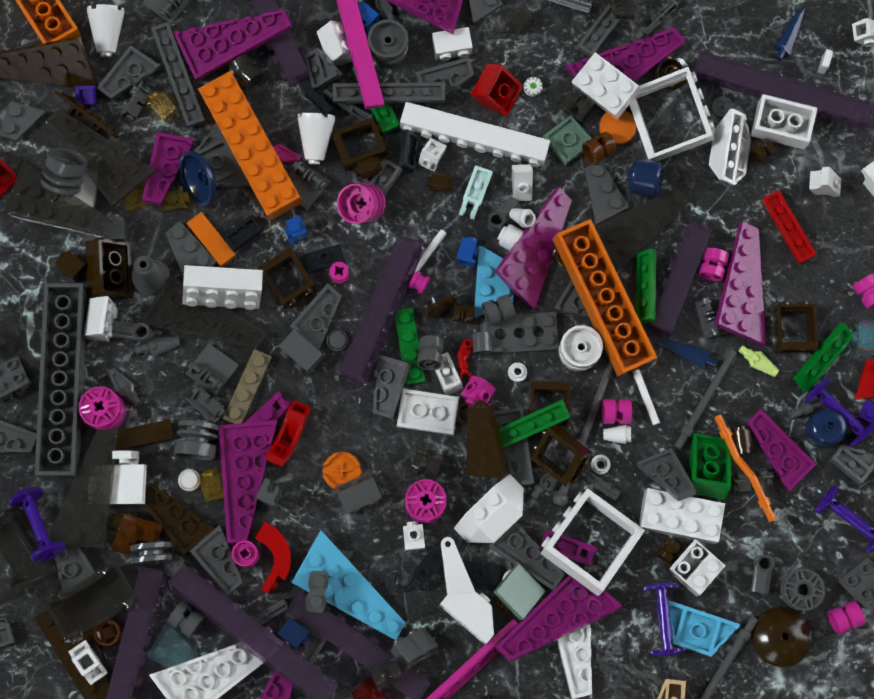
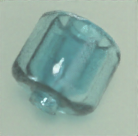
[852,319,874,355]

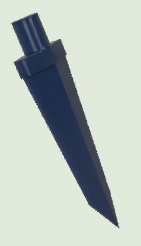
[774,8,805,61]
[653,339,717,369]

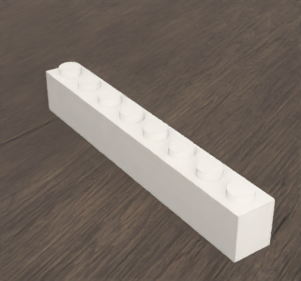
[400,102,550,167]

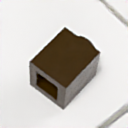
[55,250,86,282]

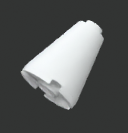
[87,4,125,57]
[298,113,335,165]

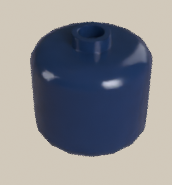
[627,159,664,197]
[805,409,847,448]

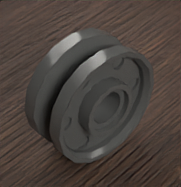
[130,542,173,565]
[780,569,825,611]

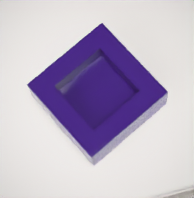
[75,85,97,105]
[857,400,874,424]

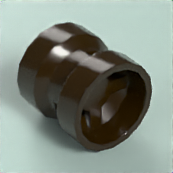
[750,138,776,164]
[453,303,475,324]
[457,403,470,425]
[656,538,683,565]

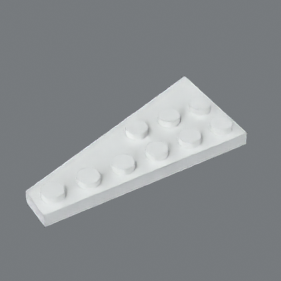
[149,632,283,699]

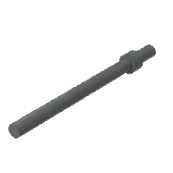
[674,350,737,450]
[699,616,758,699]

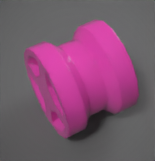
[330,262,349,284]
[408,271,431,294]

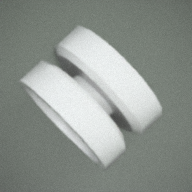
[559,325,603,372]

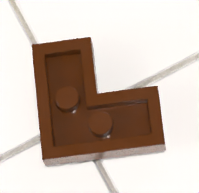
[111,514,162,555]

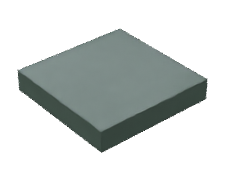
[542,115,592,166]
[494,563,545,620]

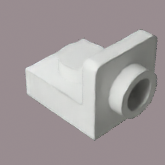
[418,138,447,171]
[112,451,139,465]

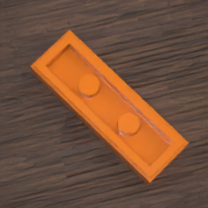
[187,212,236,267]

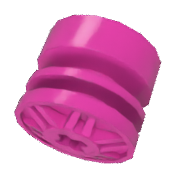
[337,183,385,224]
[79,387,126,432]
[405,479,446,524]

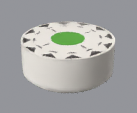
[524,77,542,97]

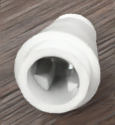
[509,208,536,228]
[603,425,631,444]

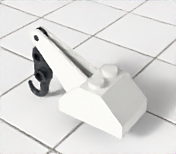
[394,537,494,645]

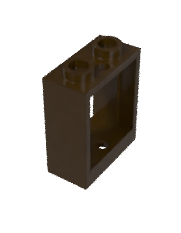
[331,117,389,172]
[258,248,316,309]
[773,301,818,353]
[529,381,570,434]
[531,425,593,487]

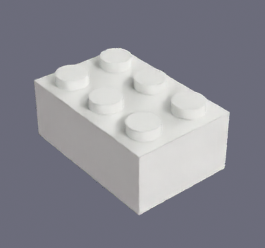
[572,52,641,119]
[750,94,817,149]

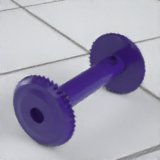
[805,378,874,446]
[815,486,874,552]
[9,487,65,562]
[644,582,686,656]

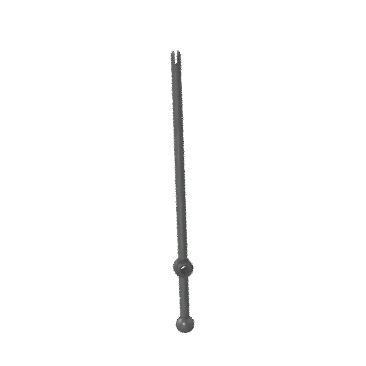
[553,294,636,507]

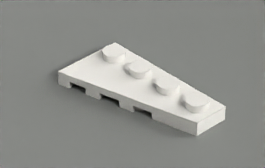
[557,624,592,699]

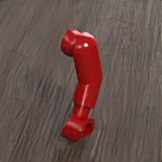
[457,339,473,382]

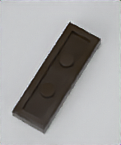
[113,419,175,451]

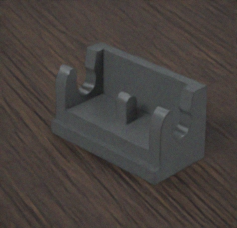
[256,478,282,510]

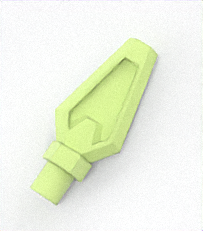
[738,345,779,377]

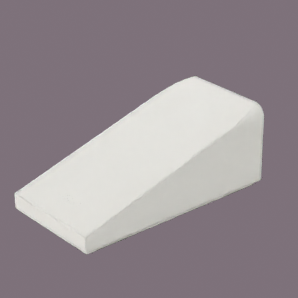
[435,352,463,395]

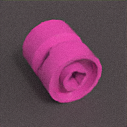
[699,248,729,281]
[852,274,874,309]
[602,399,632,424]
[232,540,260,568]
[828,601,865,635]

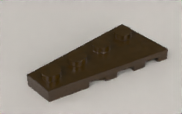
[143,482,214,555]

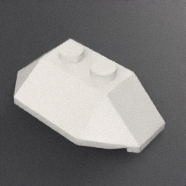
[709,108,751,185]
[454,474,524,543]

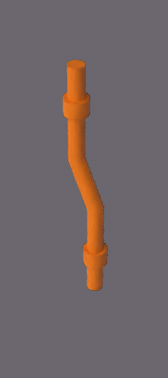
[714,415,776,522]

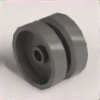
[368,19,409,67]

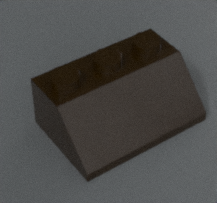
[85,237,133,300]

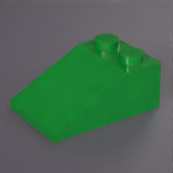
[687,433,731,500]

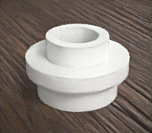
[508,363,527,382]
[591,455,611,474]

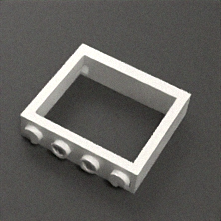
[629,67,716,161]
[540,488,645,596]

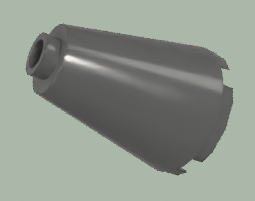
[132,256,170,295]

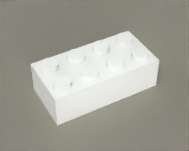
[182,265,263,310]
[638,488,725,544]

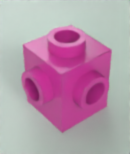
[461,375,496,404]

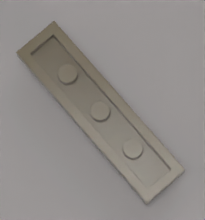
[223,349,272,424]

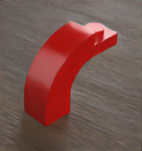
[265,400,312,467]
[255,522,292,594]

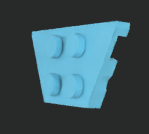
[474,246,514,318]
[669,601,740,657]

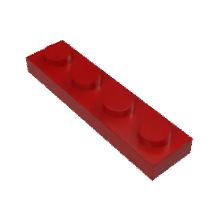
[761,190,816,264]

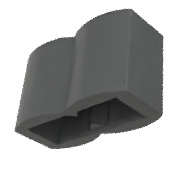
[305,571,329,613]
[390,628,439,670]

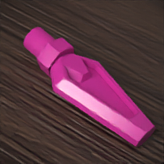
[272,144,302,163]

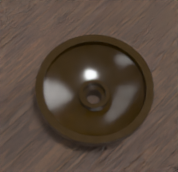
[752,607,812,667]

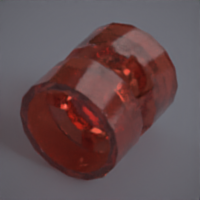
[351,677,388,699]

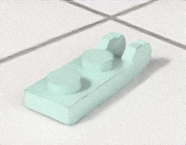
[459,165,493,220]

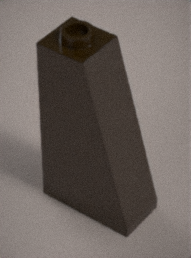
[466,400,510,479]

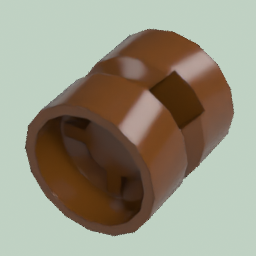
[582,132,617,165]
[93,619,125,647]

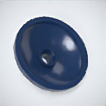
[179,151,216,207]

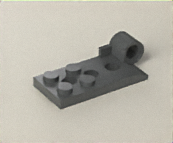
[472,312,559,355]

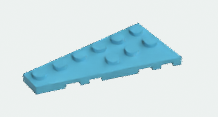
[291,530,405,640]

